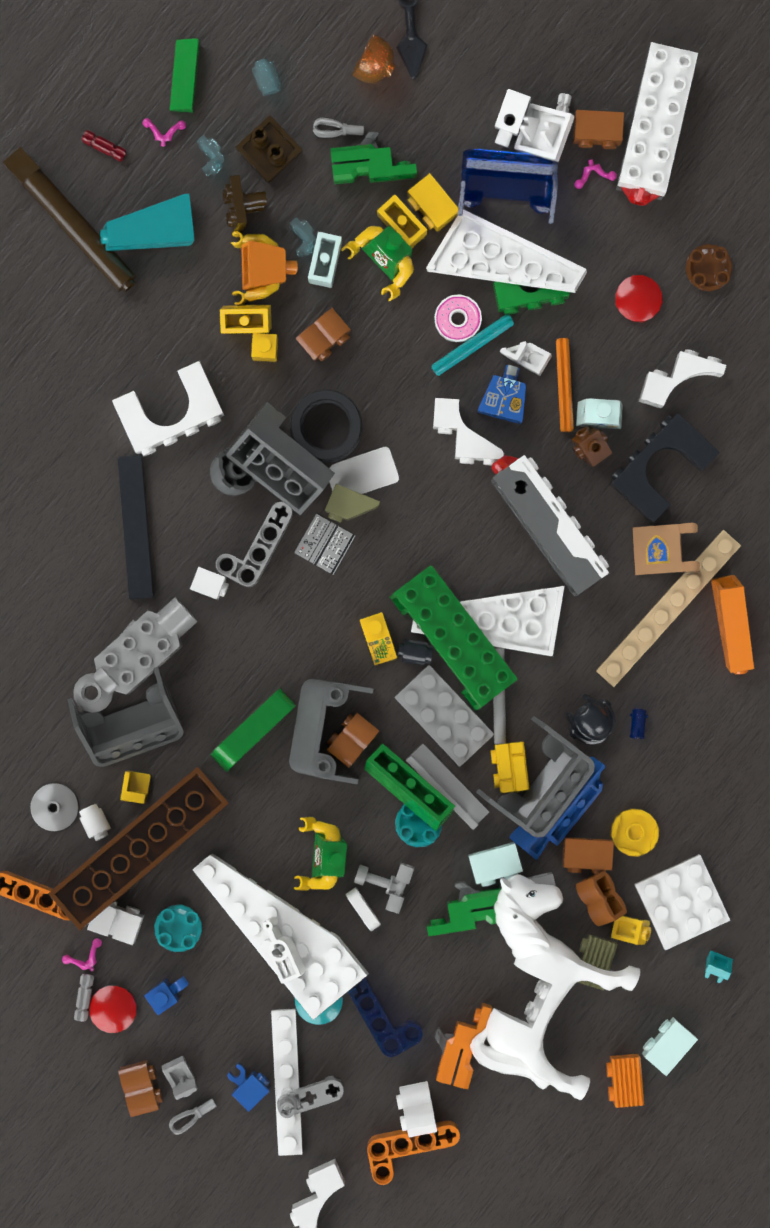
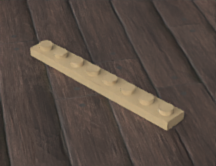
[596,530,741,687]

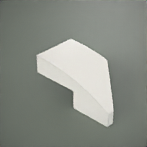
[500,341,552,376]

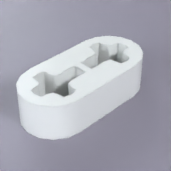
[346,887,381,931]

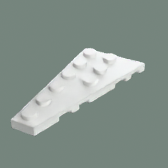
[426,209,587,293]
[411,586,564,656]

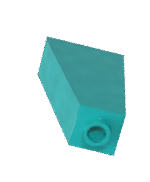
[100,194,195,251]

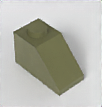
[325,484,380,522]

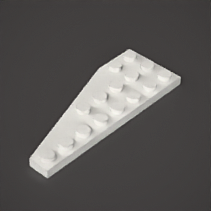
[193,853,369,1019]

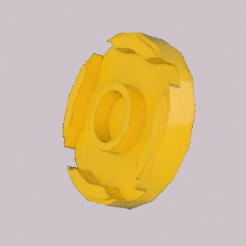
[611,809,659,856]

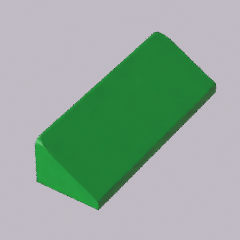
[170,38,200,113]

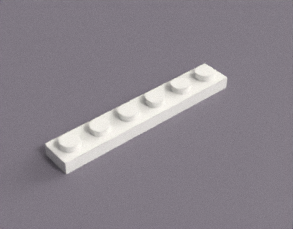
[271,1009,303,1156]

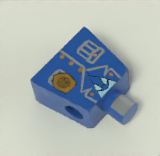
[477,365,526,424]

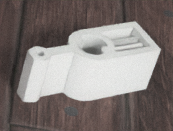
[263,916,306,984]

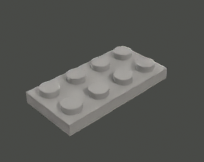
[394,665,494,767]

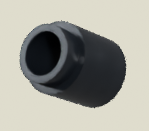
[398,639,433,665]

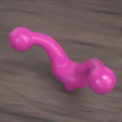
[143,118,186,146]
[574,159,617,189]
[62,938,102,971]

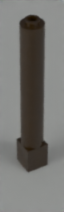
[3,146,136,292]

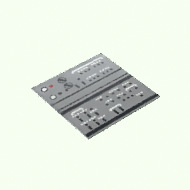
[294,514,355,575]

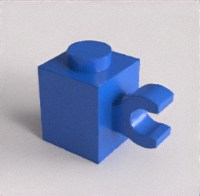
[144,976,189,1015]
[227,1063,270,1112]

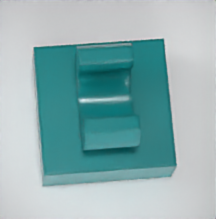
[705,950,733,983]

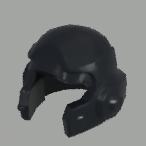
[566,694,616,745]

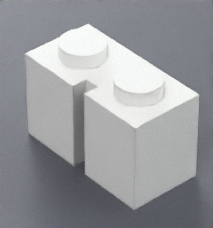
[87,901,144,945]

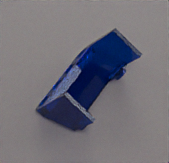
[458,149,558,224]

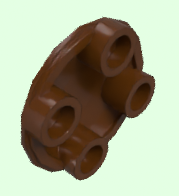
[685,244,732,291]

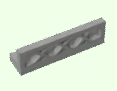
[406,744,489,830]

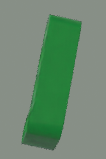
[210,689,296,772]

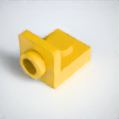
[611,915,651,945]

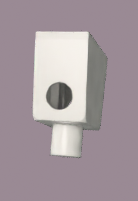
[495,89,531,147]

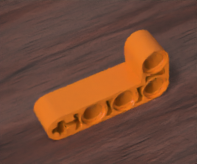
[0,871,70,920]
[367,1121,460,1185]

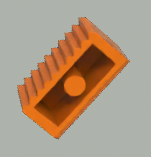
[606,1054,644,1108]

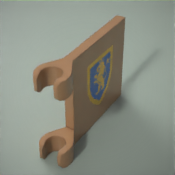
[633,523,700,575]

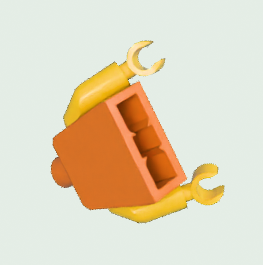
[231,231,298,305]

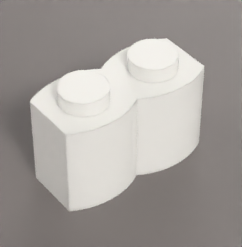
[396,1081,437,1137]

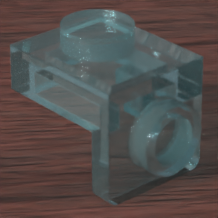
[196,135,224,176]
[290,217,316,258]

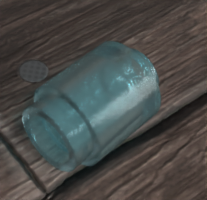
[251,58,281,96]

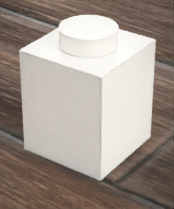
[190,567,229,600]

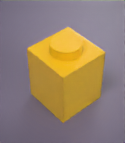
[251,333,278,362]

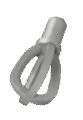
[313,118,364,138]
[169,1099,217,1135]

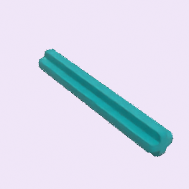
[431,314,514,376]

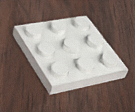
[634,854,730,950]

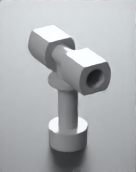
[354,863,414,914]

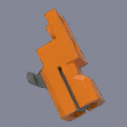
[435,1003,492,1089]

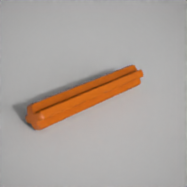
[556,338,574,432]

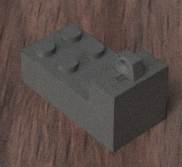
[225,402,335,515]

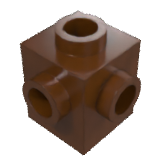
[571,426,612,467]

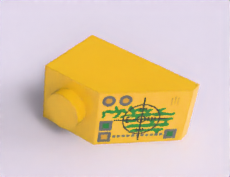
[360,612,397,665]

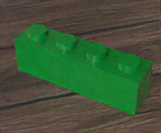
[364,744,455,831]

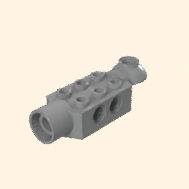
[73,597,198,713]

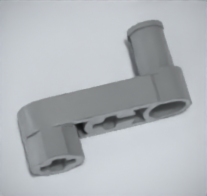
[277,1076,344,1118]

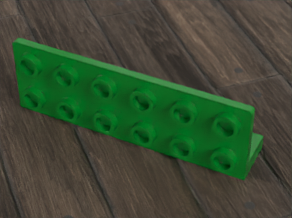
[389,566,517,711]

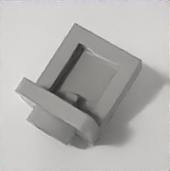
[162,1056,198,1100]

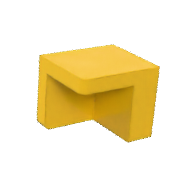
[120,771,151,804]

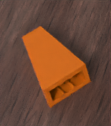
[711,575,754,674]

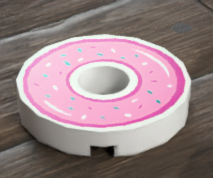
[434,294,482,342]

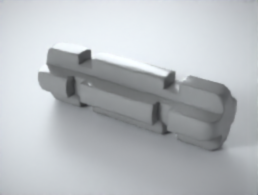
[74,974,94,1022]

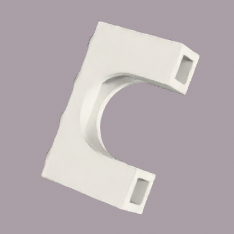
[112,361,224,456]

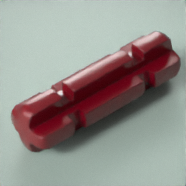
[81,130,127,162]

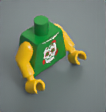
[341,226,414,301]
[294,817,347,891]

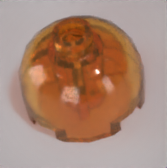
[352,34,396,84]

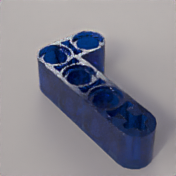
[347,977,423,1057]

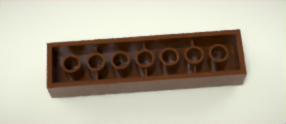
[48,767,229,931]

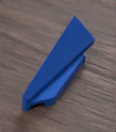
[509,756,605,860]

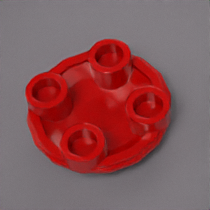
[615,275,662,323]
[89,986,136,1033]

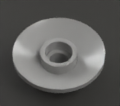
[30,783,78,831]

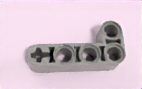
[216,502,293,587]

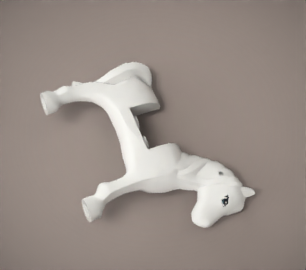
[470,874,641,1100]

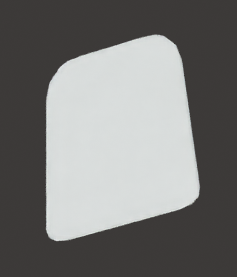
[329,447,399,494]

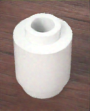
[79,804,111,841]

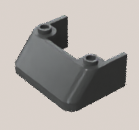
[67,666,184,767]
[289,679,374,784]
[476,716,595,837]

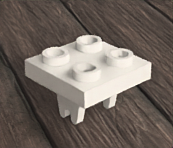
[514,103,575,162]

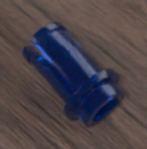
[629,709,648,739]

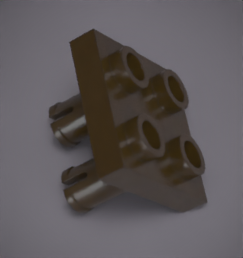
[235,115,303,183]
[222,175,267,233]

